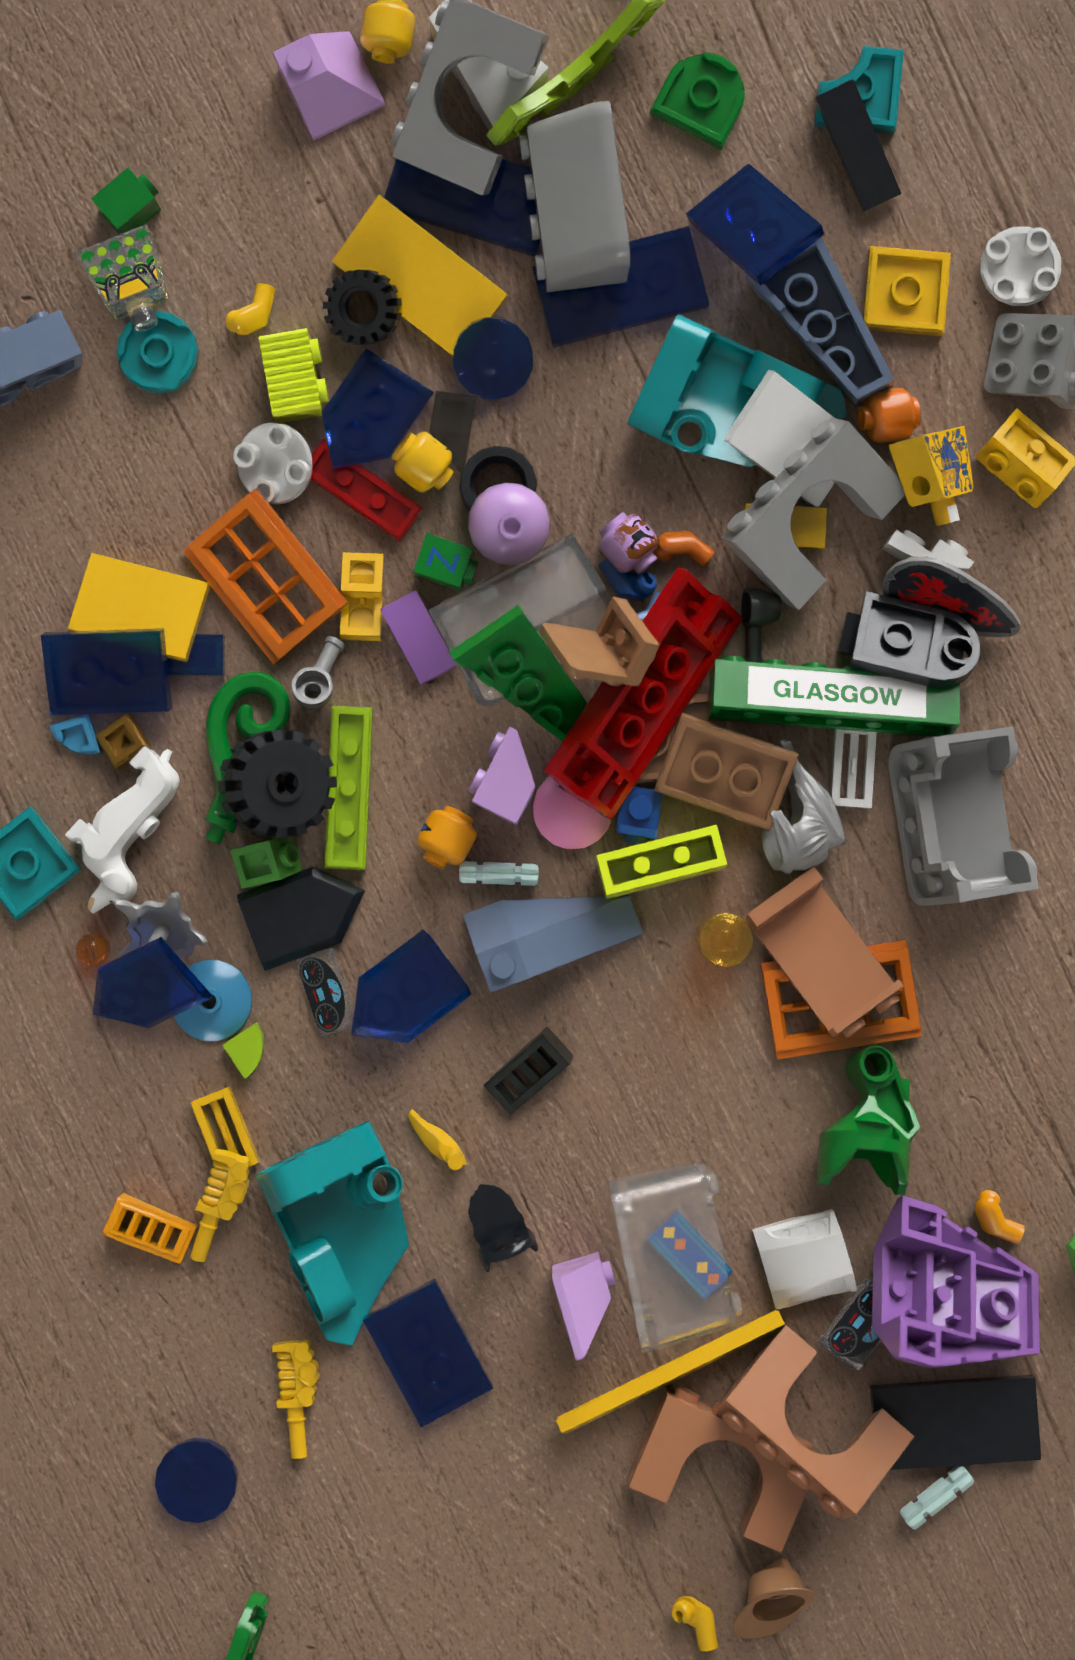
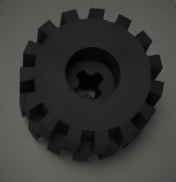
[218,730,337,838]

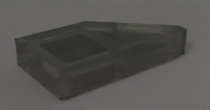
[430,390,476,472]

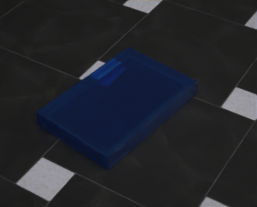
[686,163,825,286]
[41,628,172,715]
[363,1278,493,1427]

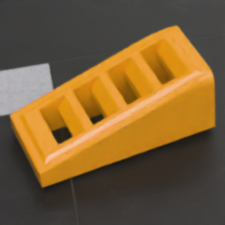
[102,1193,198,1264]

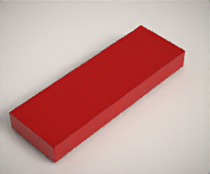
[310,438,423,543]

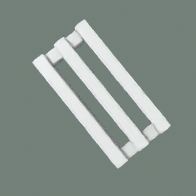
[830,729,877,809]

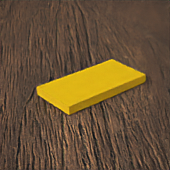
[332,195,509,361]

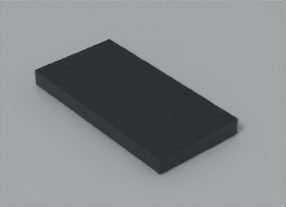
[870,1375,1041,1470]

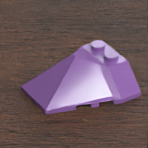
[872,1196,1040,1368]

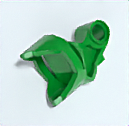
[816,1046,920,1196]

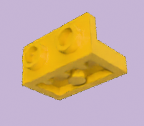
[975,408,1075,508]

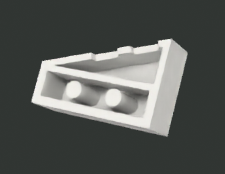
[429,0,548,131]

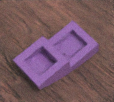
[380,590,457,686]

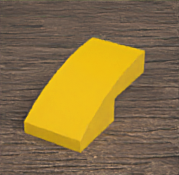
[340,552,384,641]

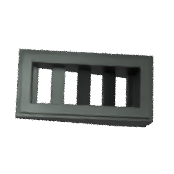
[483,1027,573,1115]

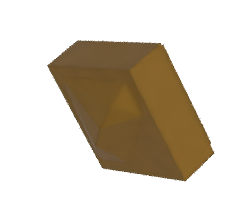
[96,713,153,770]

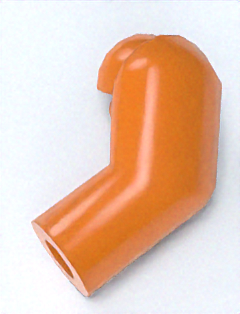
[653,530,716,568]

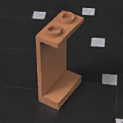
[745,866,904,1039]

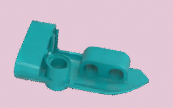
[627,314,848,468]

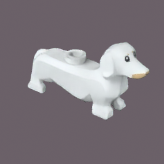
[65,746,180,914]

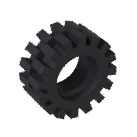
[323,270,402,345]

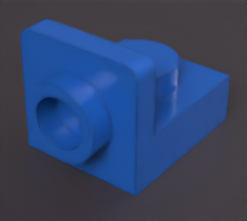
[615,787,663,845]

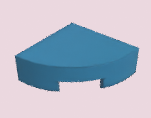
[49,714,103,755]

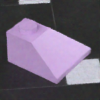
[273,31,386,141]
[552,1252,616,1361]

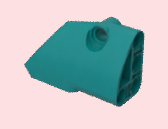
[255,1120,409,1346]

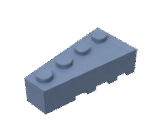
[746,233,894,407]
[0,310,82,408]

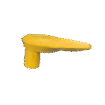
[407,1109,467,1170]

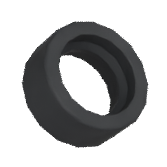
[460,446,537,511]

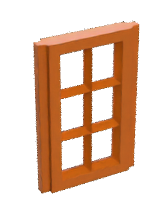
[183,489,348,665]
[761,940,922,1060]

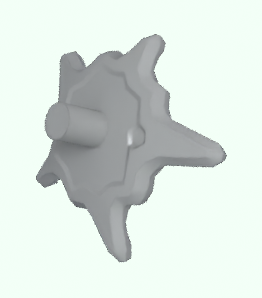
[114,892,207,984]

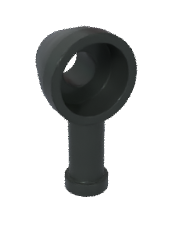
[740,587,781,663]

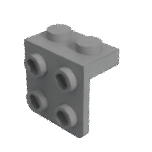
[984,313,1075,409]

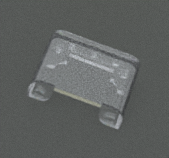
[608,1161,743,1353]

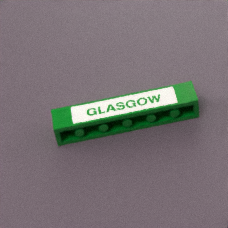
[708,656,960,737]

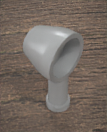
[292,636,345,710]

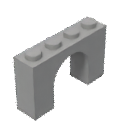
[391,0,550,196]
[721,418,905,610]

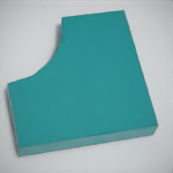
[814,46,904,134]

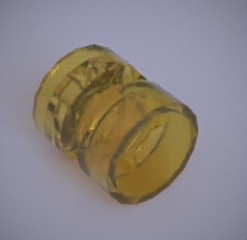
[695,912,753,967]

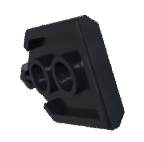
[237,866,366,971]

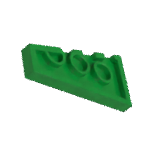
[449,604,588,742]

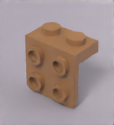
[539,597,660,687]

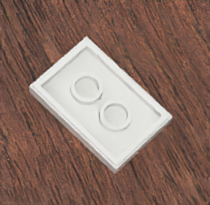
[723,370,834,507]

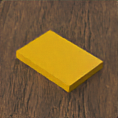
[68,553,210,662]

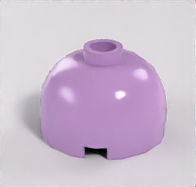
[468,483,550,565]

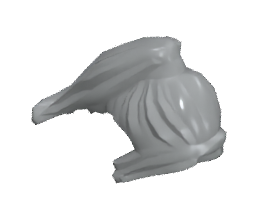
[761,738,846,874]

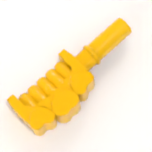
[190,1148,250,1262]
[272,1339,320,1459]

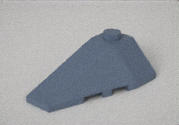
[463,895,644,992]

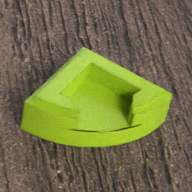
[222,1022,264,1079]

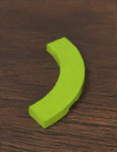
[486,0,665,146]

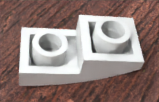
[882,530,974,572]

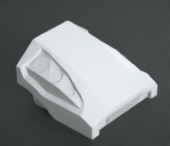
[752,1209,857,1309]

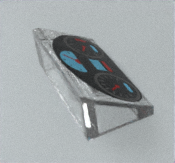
[295,947,360,1037]
[817,1277,881,1371]

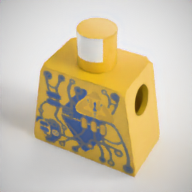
[889,426,974,526]

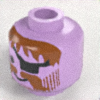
[599,512,659,574]

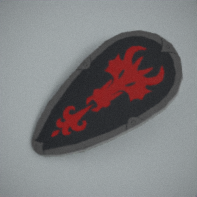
[882,557,1021,637]

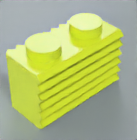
[259,328,330,423]

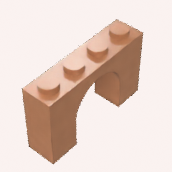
[716,1325,914,1520]
[627,1386,816,1553]

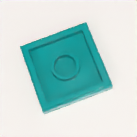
[0,806,82,921]

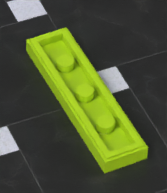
[325,706,373,870]

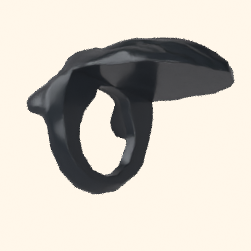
[468,1184,538,1272]

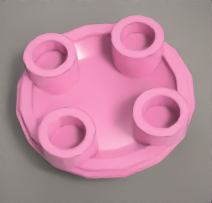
[533,776,611,850]

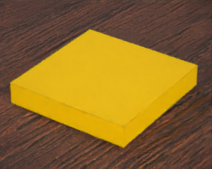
[863,246,951,336]

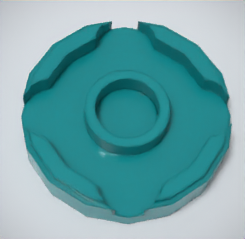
[116,311,199,394]

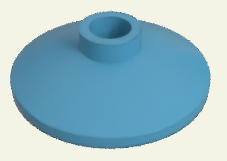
[170,960,252,1041]

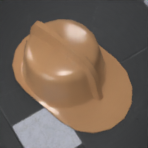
[733,1558,816,1639]

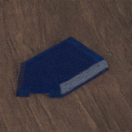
[321,348,434,469]
[350,930,472,1044]
[93,937,212,1028]

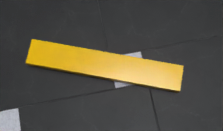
[556,1310,785,1434]

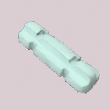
[459,861,539,886]
[900,1465,974,1530]

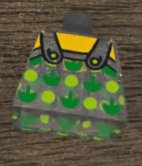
[75,224,168,332]

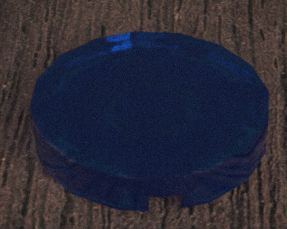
[452,317,533,400]
[155,1437,239,1523]

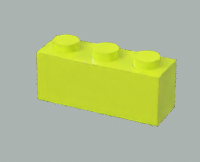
[596,825,727,899]

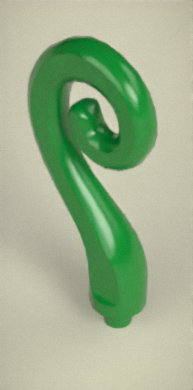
[204,671,291,845]

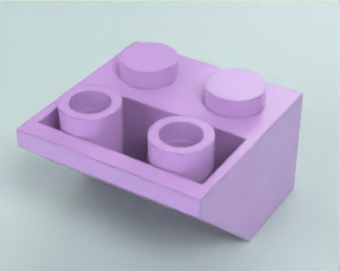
[469,726,536,826]

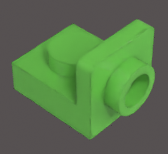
[230,836,302,889]

